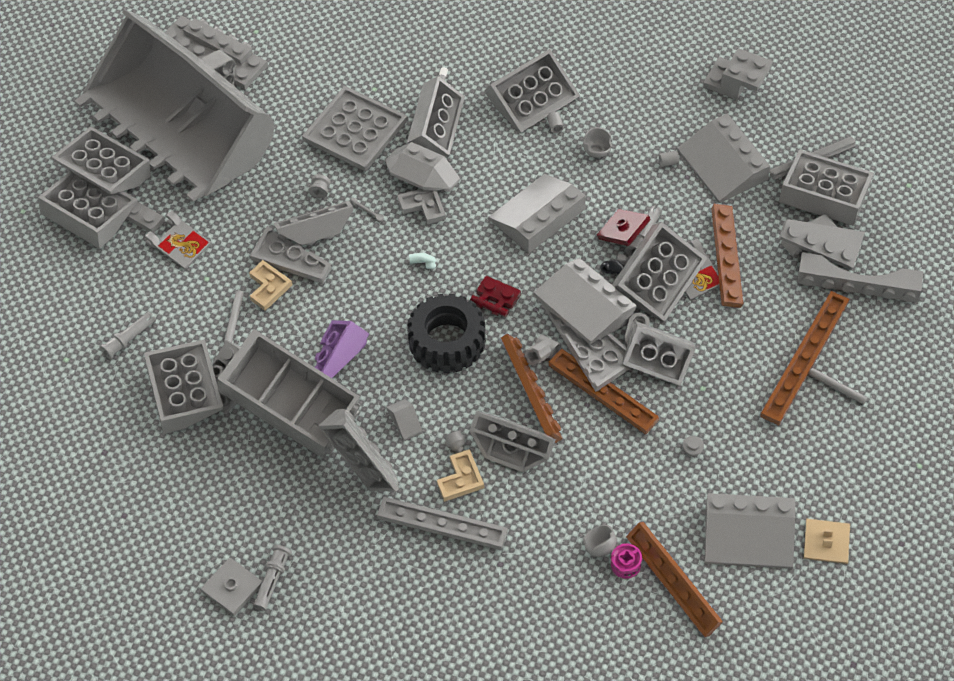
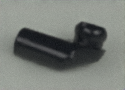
[600,260,624,275]

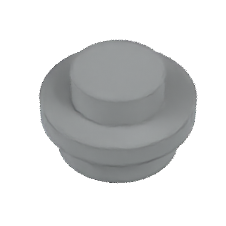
[683,436,704,457]

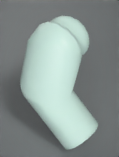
[409,253,436,269]

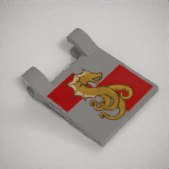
[145,210,212,270]
[685,239,720,301]

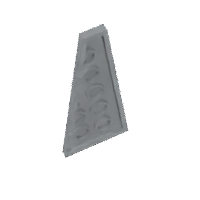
[541,303,631,392]

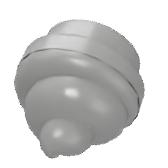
[445,431,465,453]

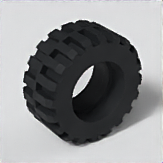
[407,293,486,373]

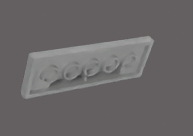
[165,16,268,90]

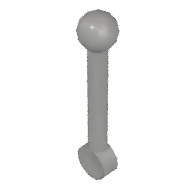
[350,198,384,222]

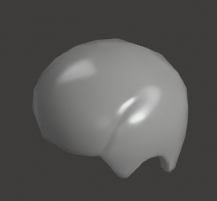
[583,127,612,158]
[583,525,617,557]

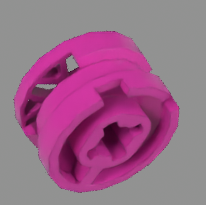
[611,543,642,579]

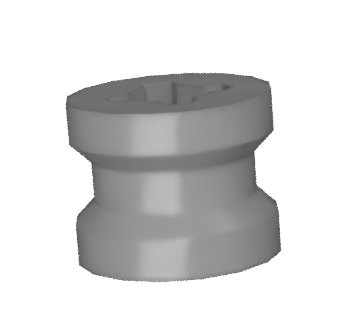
[309,174,331,198]

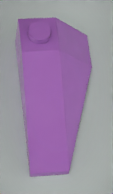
[315,320,369,378]

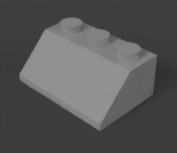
[622,321,696,386]

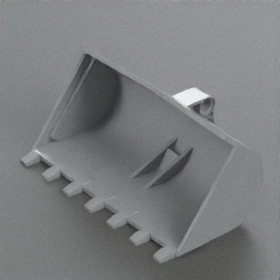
[75,9,274,202]

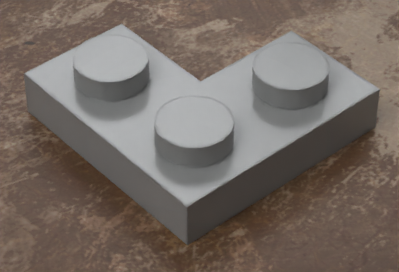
[397,189,446,225]

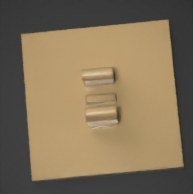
[804,518,850,564]

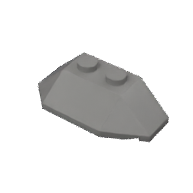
[385,142,460,192]
[274,201,353,245]
[470,411,556,472]

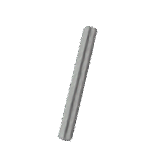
[770,137,856,180]

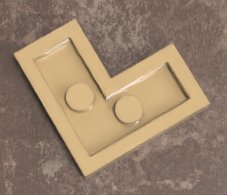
[249,260,293,311]
[437,449,484,502]

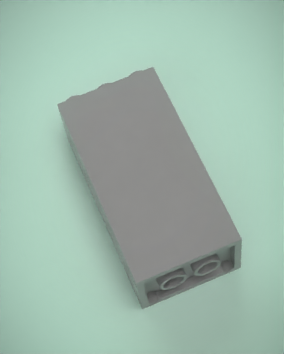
[217,329,361,459]

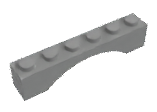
[797,252,923,302]

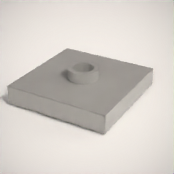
[201,558,263,616]

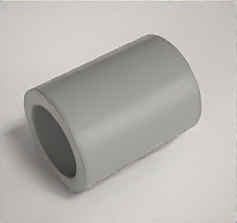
[547,112,564,133]
[659,150,679,167]

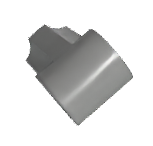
[525,334,560,366]

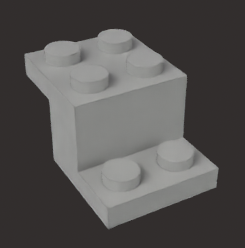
[703,48,773,100]

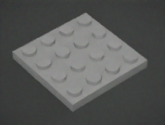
[302,86,408,172]

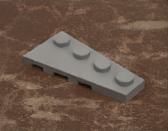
[779,219,865,269]
[250,226,331,283]

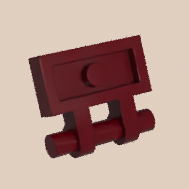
[470,276,521,318]

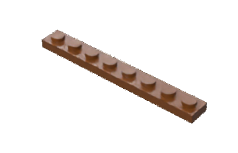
[760,291,850,426]

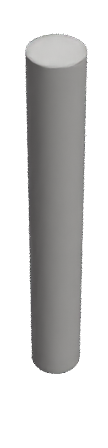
[224,290,244,343]
[809,368,868,405]

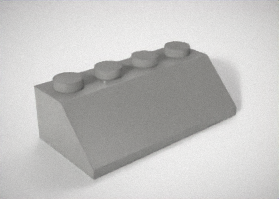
[407,76,465,157]

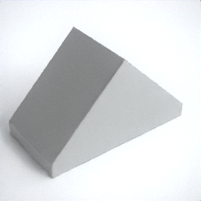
[386,399,423,441]

